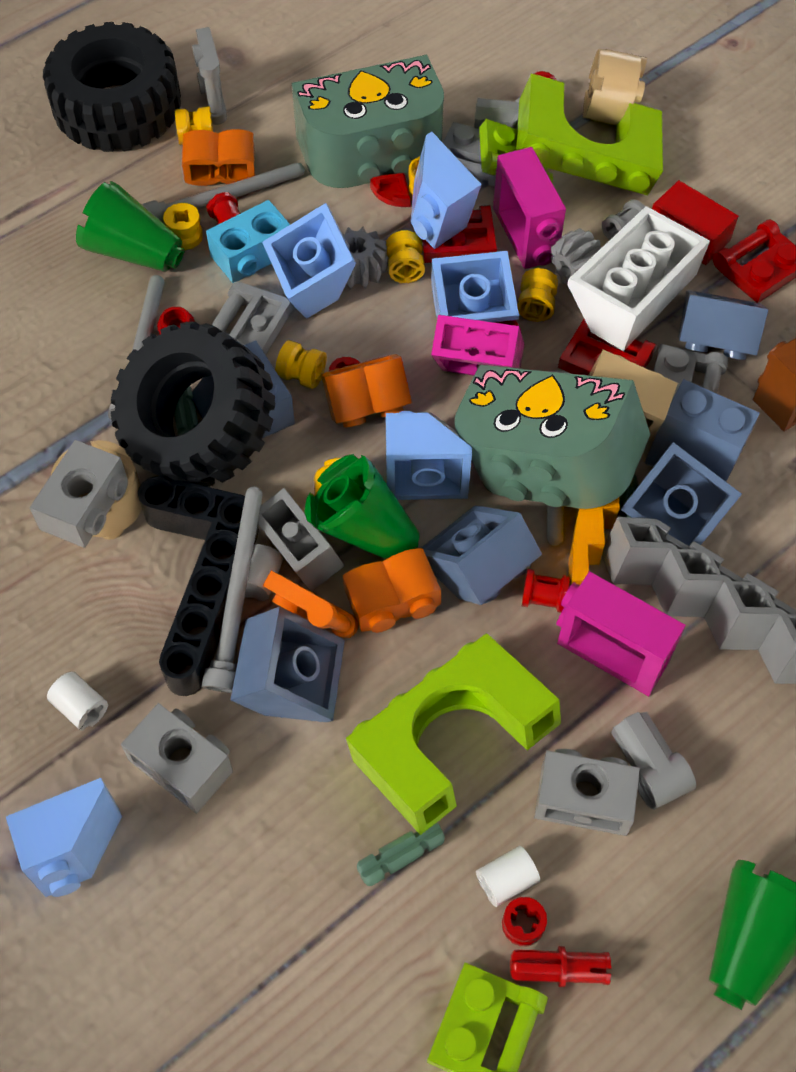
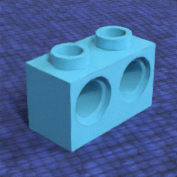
[206,200,290,283]

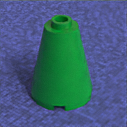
[76,181,185,272]
[304,454,420,559]
[709,859,796,1010]

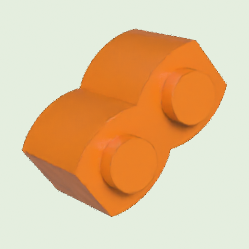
[182,129,255,186]
[321,354,412,428]
[342,548,441,633]

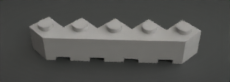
[602,517,796,684]

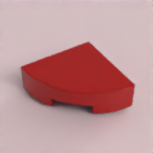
[370,173,411,207]

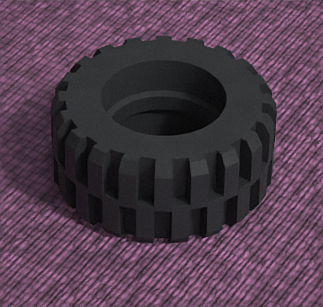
[43,22,181,152]
[111,322,275,487]

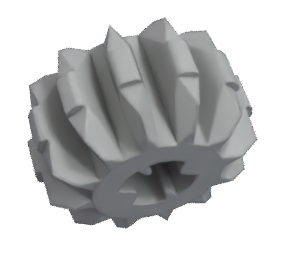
[342,226,388,290]
[551,228,602,291]

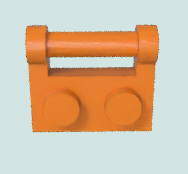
[263,570,358,639]

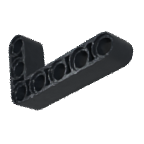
[138,476,259,696]

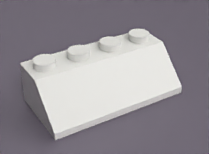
[567,206,710,351]

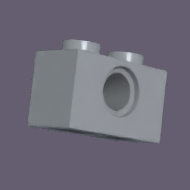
[29,440,128,548]
[258,488,345,592]
[121,703,233,814]
[534,749,640,836]

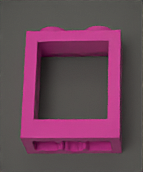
[493,147,566,269]
[431,315,525,376]
[556,571,686,697]

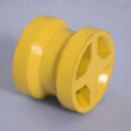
[163,203,203,250]

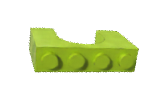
[516,73,663,196]
[346,633,561,835]

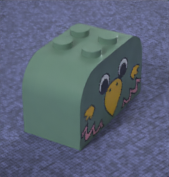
[292,55,444,188]
[455,365,650,509]

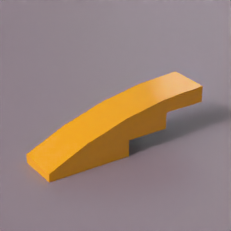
[568,497,620,587]

